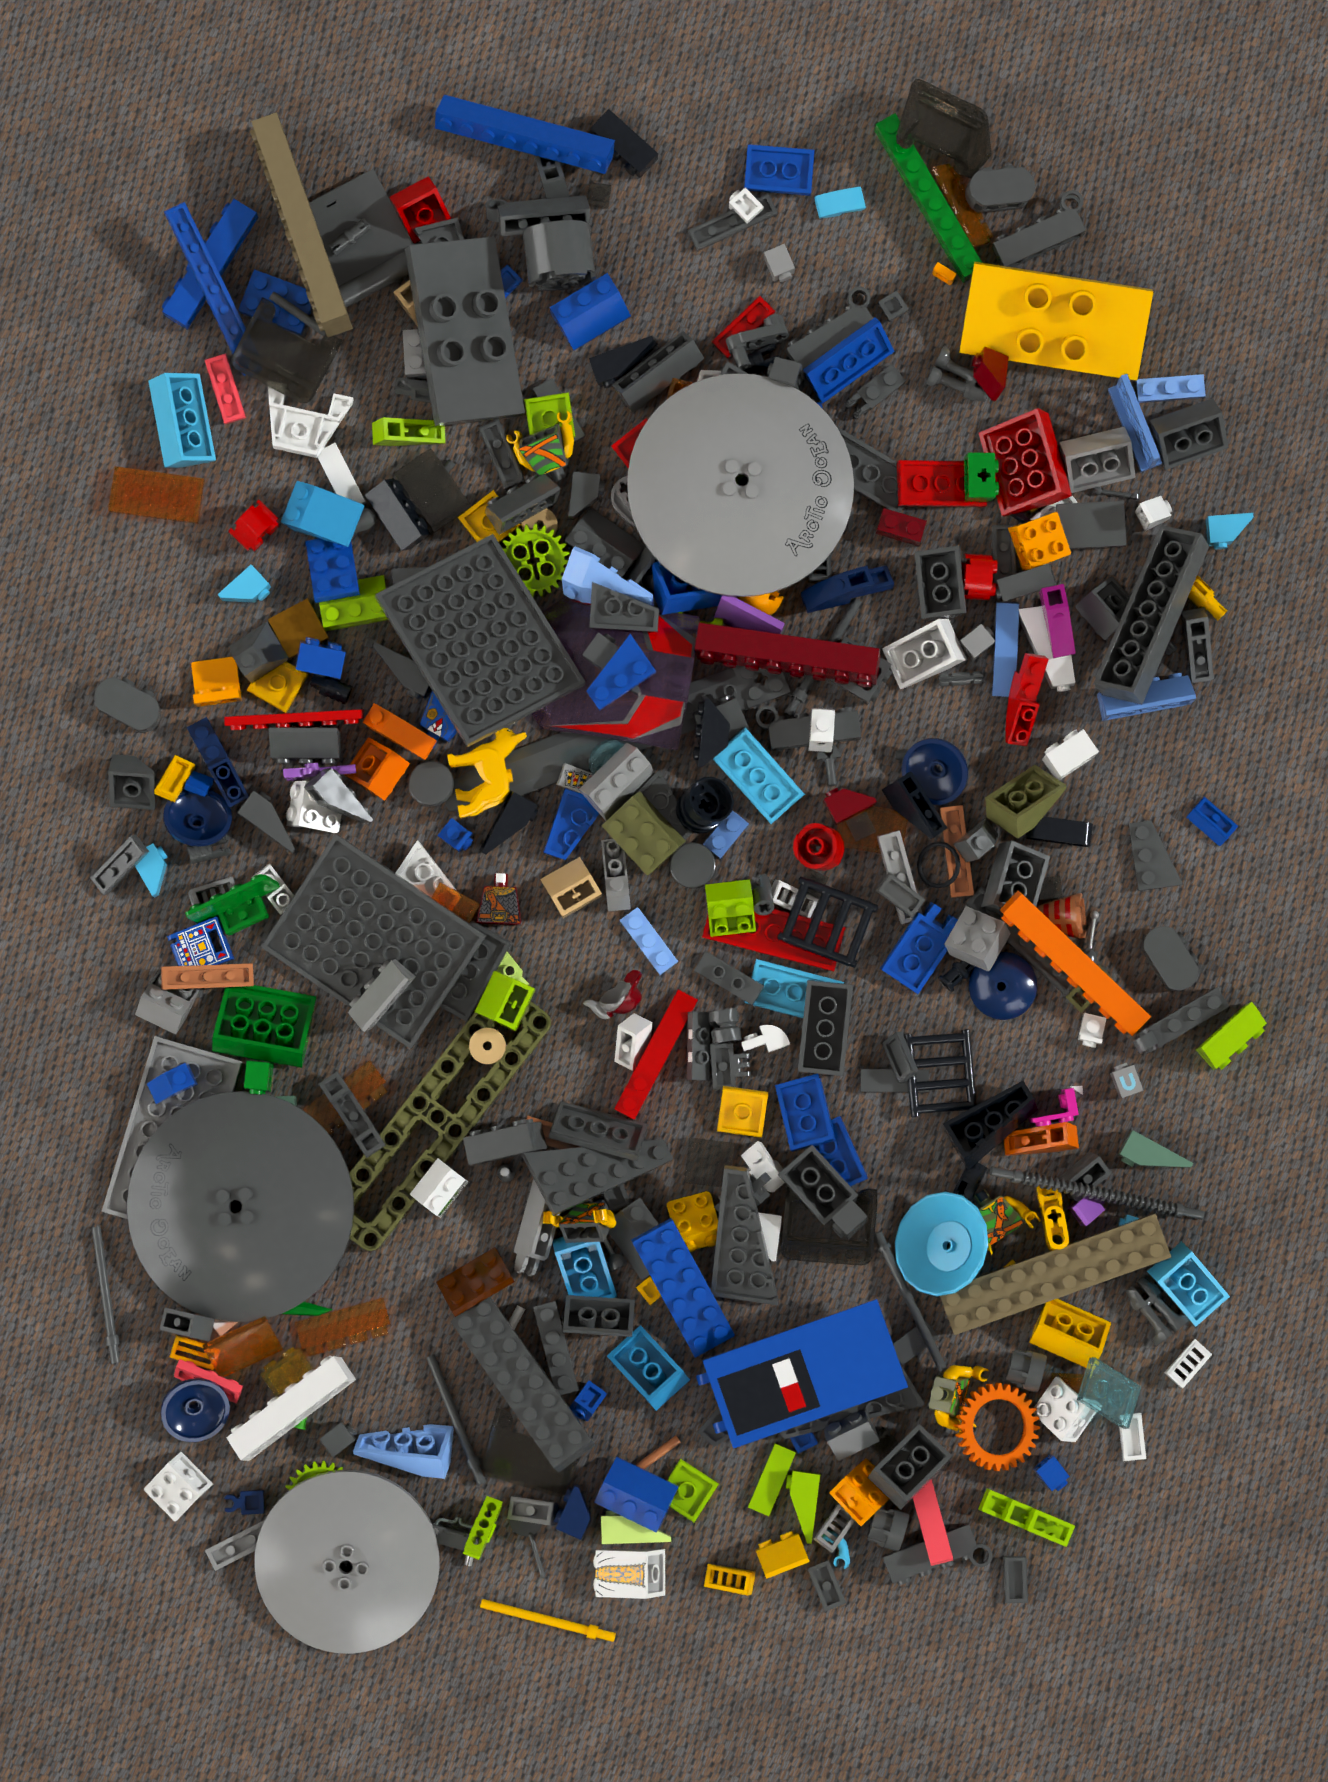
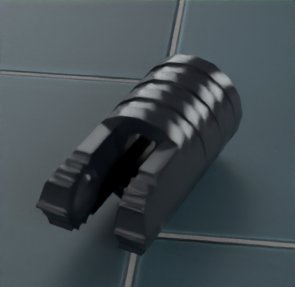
[744,343,781,374]
[953,1162,988,1202]

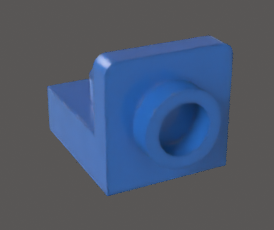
[438,818,474,853]
[569,1381,607,1421]

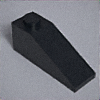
[589,336,657,388]
[882,771,947,839]
[480,790,538,855]

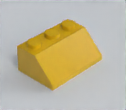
[1029,1299,1111,1370]

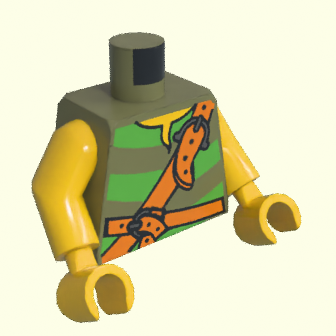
[974,1189,1041,1255]
[929,1365,989,1432]

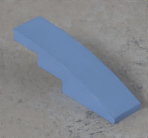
[992,602,1019,697]

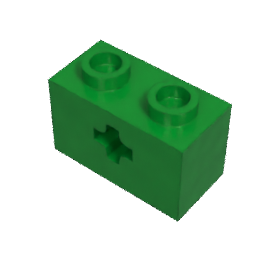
[964,453,999,502]
[244,1061,274,1095]

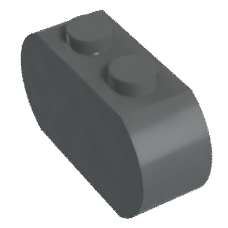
[965,165,1035,213]
[94,677,162,733]
[1141,926,1199,992]

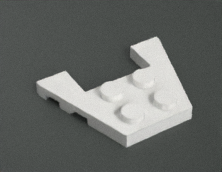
[267,379,354,458]

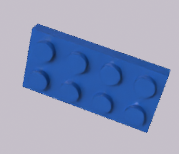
[803,317,895,404]

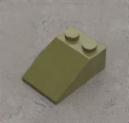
[985,765,1066,838]

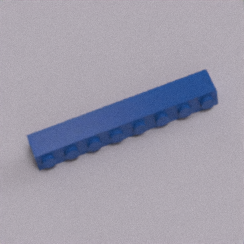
[435,95,615,174]

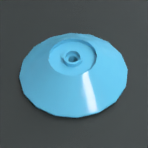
[895,1191,988,1296]

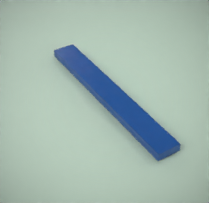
[164,202,264,376]

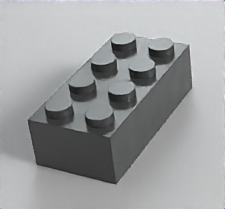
[798,980,853,1076]

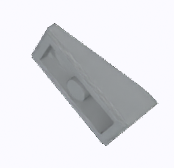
[507,1496,559,1526]

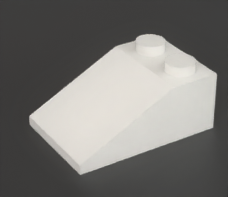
[882,619,967,689]

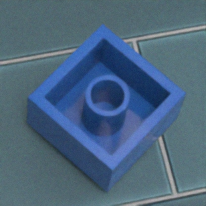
[295,637,346,679]

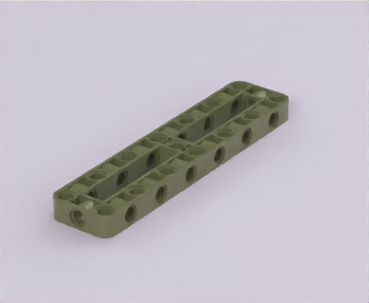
[349,1001,551,1251]

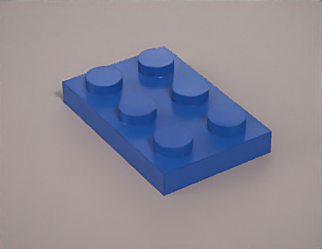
[744,145,815,196]
[238,269,312,335]
[305,538,360,603]
[775,1073,836,1152]

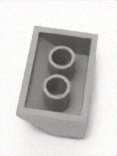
[1059,426,1136,493]
[578,743,655,821]
[348,959,416,1032]

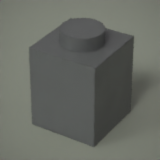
[320,1421,357,1457]

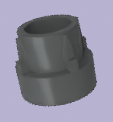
[1005,1349,1047,1393]
[867,1508,909,1552]

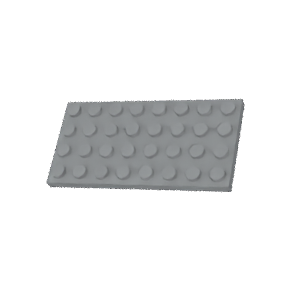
[101,1036,243,1219]

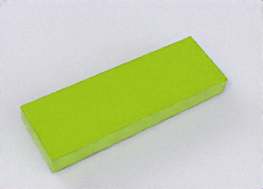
[748,1443,796,1516]

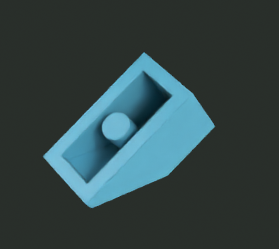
[1205,513,1254,550]
[218,565,271,603]
[135,843,168,898]

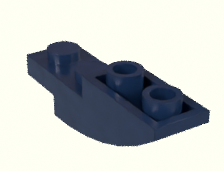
[800,565,894,613]
[186,717,249,808]

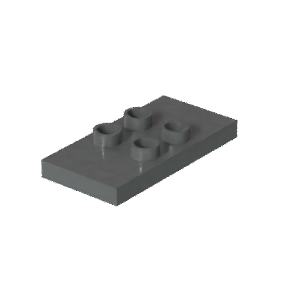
[405,237,525,426]

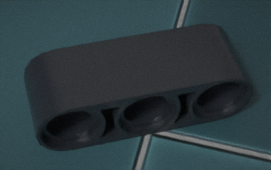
[1025,816,1093,847]

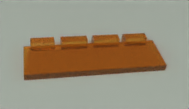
[932,164,993,247]
[303,1060,387,1135]
[295,1298,390,1357]

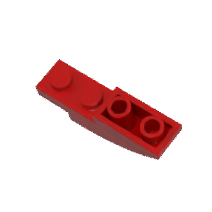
[1005,653,1049,746]

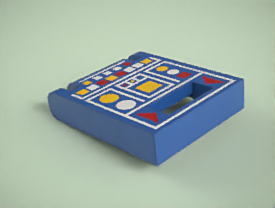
[167,917,234,966]

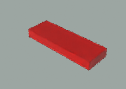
[712,296,775,359]

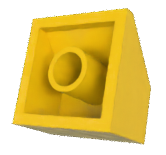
[755,1531,810,1579]

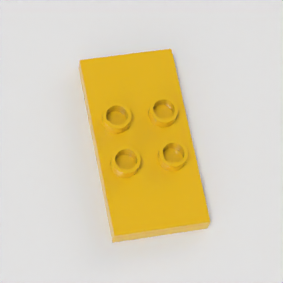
[959,262,1153,381]

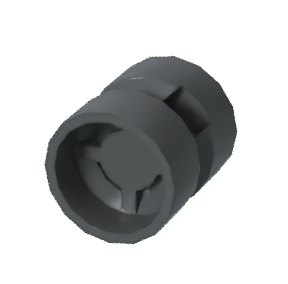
[708,1008,742,1044]

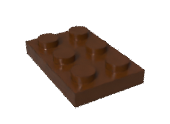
[436,1247,515,1317]

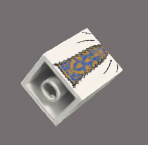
[593,1549,665,1599]

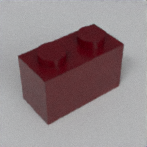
[876,508,927,546]

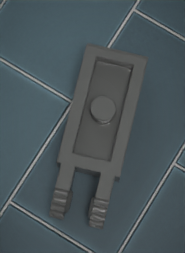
[844,364,906,419]

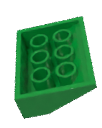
[212,985,316,1068]

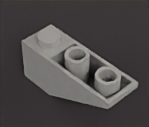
[601,839,631,911]

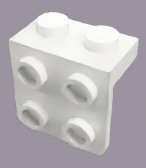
[286,781,342,833]

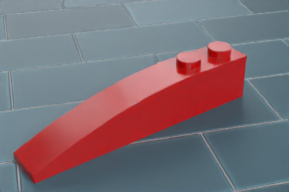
[614,989,698,1121]

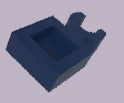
[224,1490,265,1515]

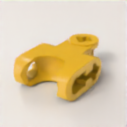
[1036,1186,1069,1250]

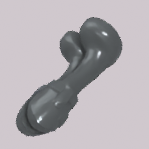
[926,346,988,402]
[1125,1277,1190,1347]

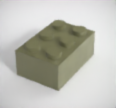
[602,791,686,876]

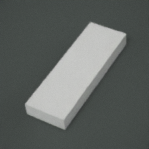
[318,443,366,505]

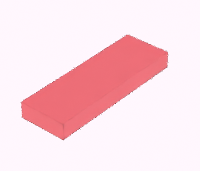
[205,353,246,424]

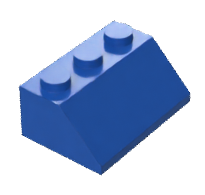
[550,273,631,351]
[652,562,723,615]
[594,1457,679,1533]

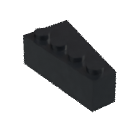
[943,1081,1038,1170]

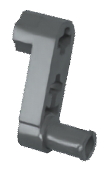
[725,314,789,371]

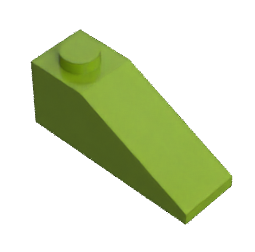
[372,417,445,446]
[786,1470,820,1544]

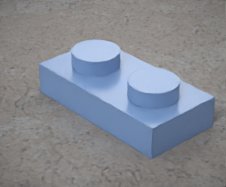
[703,810,749,859]

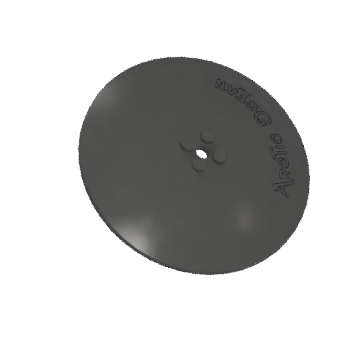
[127,1092,354,1322]

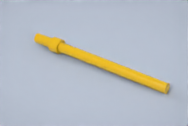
[480,1599,616,1642]

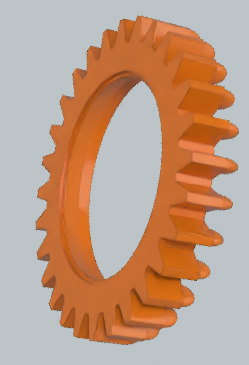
[955,1383,1040,1471]

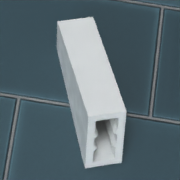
[1019,606,1075,692]

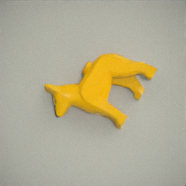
[447,727,527,819]

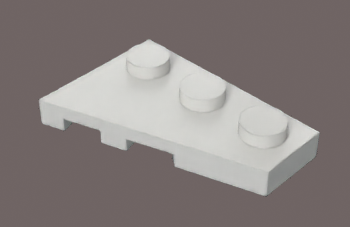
[396,840,462,911]

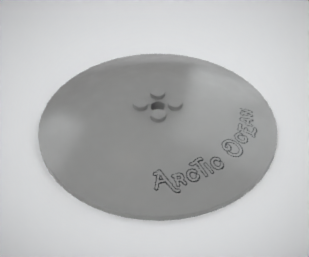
[627,373,854,597]

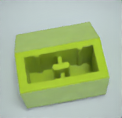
[705,879,756,937]
[475,971,535,1031]

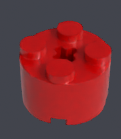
[228,500,279,552]
[961,553,997,600]
[793,823,844,871]

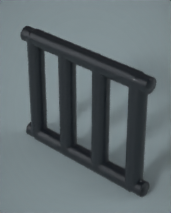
[777,876,878,968]
[904,1029,977,1118]

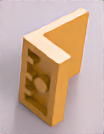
[1008,512,1071,570]
[191,657,242,707]
[829,1458,889,1526]

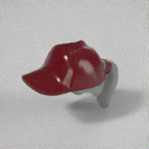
[583,970,642,1019]

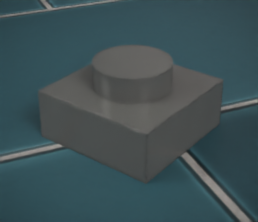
[878,291,909,322]

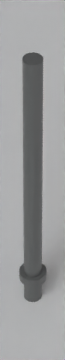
[874,1231,948,1372]

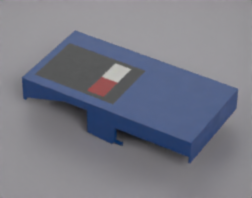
[696,1299,908,1449]

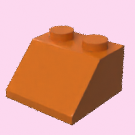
[343,737,410,801]

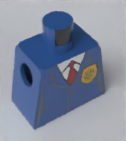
[420,691,457,749]

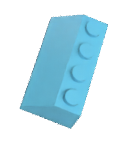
[148,373,216,468]

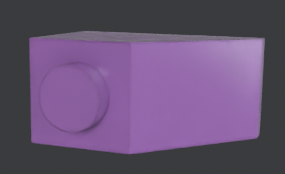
[1067,1196,1105,1226]

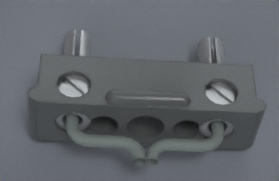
[430,1517,480,1566]

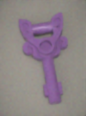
[283,763,356,781]

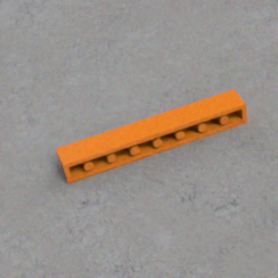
[1000,890,1151,1036]

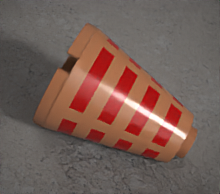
[1036,893,1086,939]

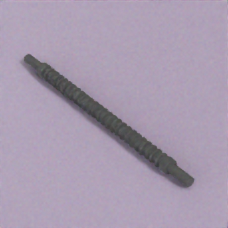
[989,1166,1205,1220]

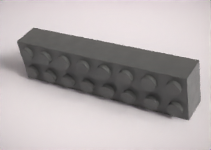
[1094,525,1209,705]
[450,1297,596,1473]

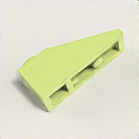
[601,1510,671,1544]

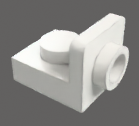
[729,187,764,223]
[1078,1013,1107,1048]

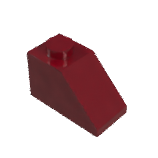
[972,347,1009,401]
[823,788,877,825]

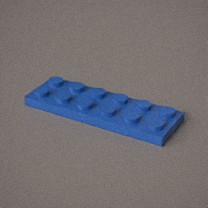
[631,1218,735,1357]

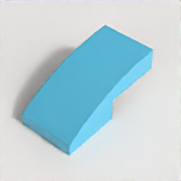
[814,187,866,219]

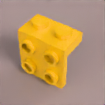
[667,1191,718,1252]

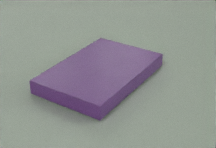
[714,595,785,634]

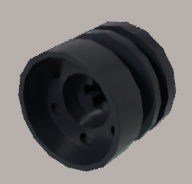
[676,777,734,834]

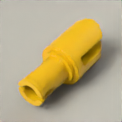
[1188,575,1228,621]

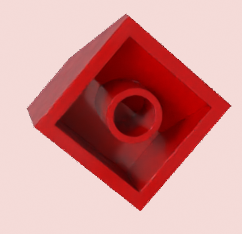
[389,176,451,243]

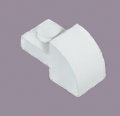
[741,1025,790,1053]
[741,1141,785,1193]

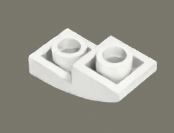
[252,863,294,915]

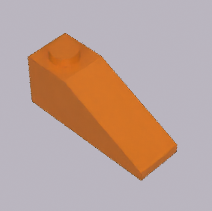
[363,703,437,760]
[1004,1122,1079,1156]

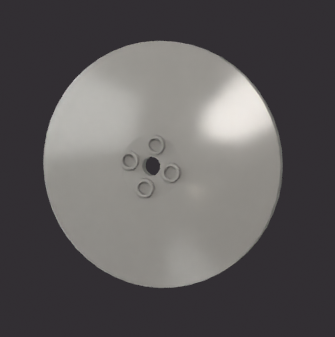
[255,1470,440,1654]

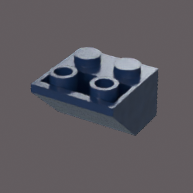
[554,1484,591,1540]

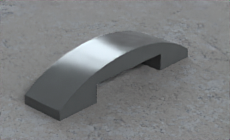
[319,1071,386,1158]

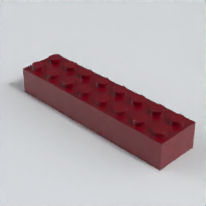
[695,622,880,687]

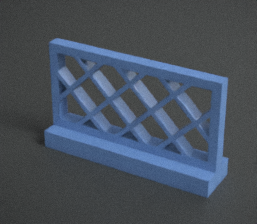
[1108,374,1162,473]

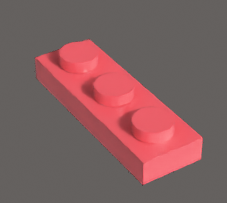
[174,1359,243,1404]

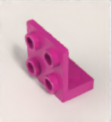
[1029,1088,1079,1127]

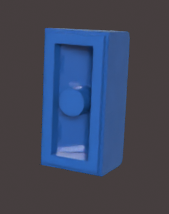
[1186,797,1238,846]

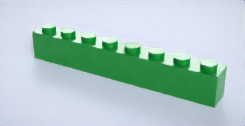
[875,113,982,283]

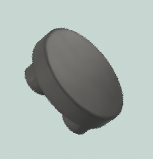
[408,761,454,807]
[670,843,715,889]

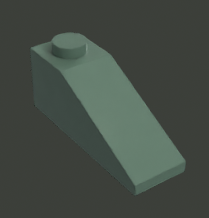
[1118,1130,1193,1168]

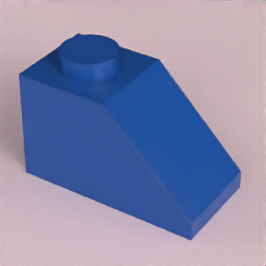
[147,1063,198,1104]
[1033,1454,1070,1491]

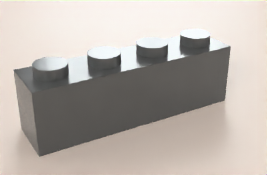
[612,331,705,413]
[533,1301,579,1395]

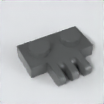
[710,1043,751,1090]

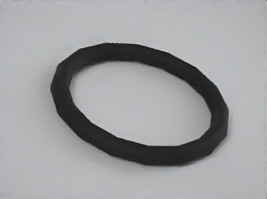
[917,841,961,889]

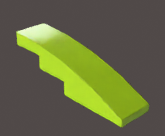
[978,1488,1075,1547]

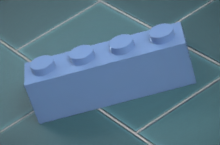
[1097,673,1196,721]

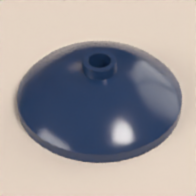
[902,738,968,805]
[163,790,232,846]
[969,952,1037,1020]
[161,1378,230,1442]

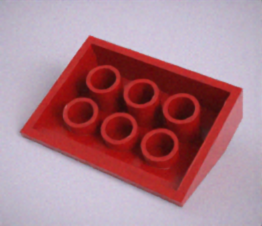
[978,408,1072,517]

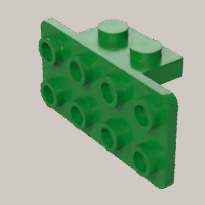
[185,874,280,936]

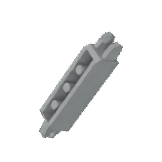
[513,1179,560,1276]

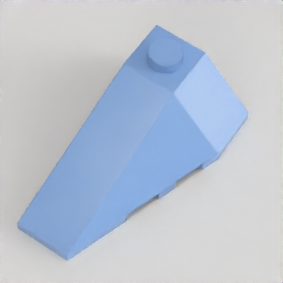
[562,546,654,606]
[353,1424,454,1479]

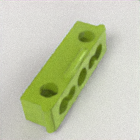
[463,1496,503,1560]

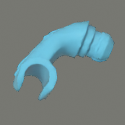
[823,1530,850,1569]

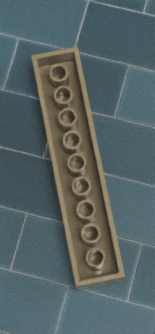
[250,112,353,337]
[940,1213,1171,1335]

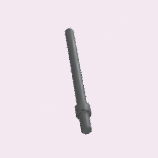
[784,598,862,717]
[91,1226,120,1364]
[426,1354,486,1486]

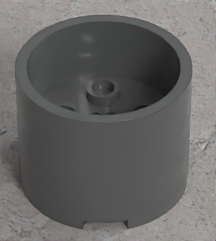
[523,220,596,291]

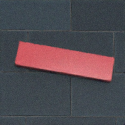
[913,1479,953,1566]

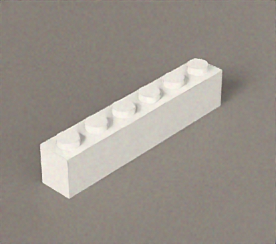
[226,1356,356,1461]

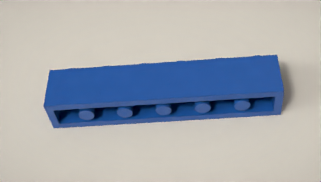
[162,199,259,330]

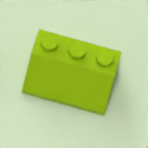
[319,575,388,632]
[1195,1002,1267,1070]

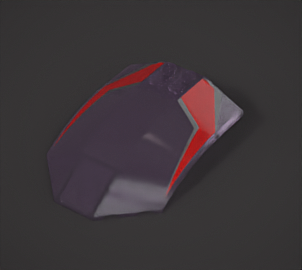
[532,597,700,750]

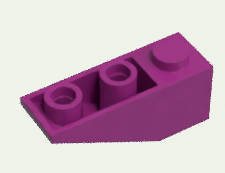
[1039,584,1076,659]

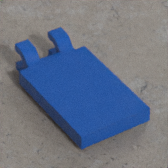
[880,902,958,994]

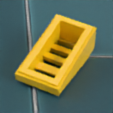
[704,1564,756,1596]

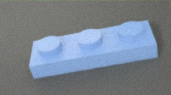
[1136,374,1206,403]
[620,907,678,975]

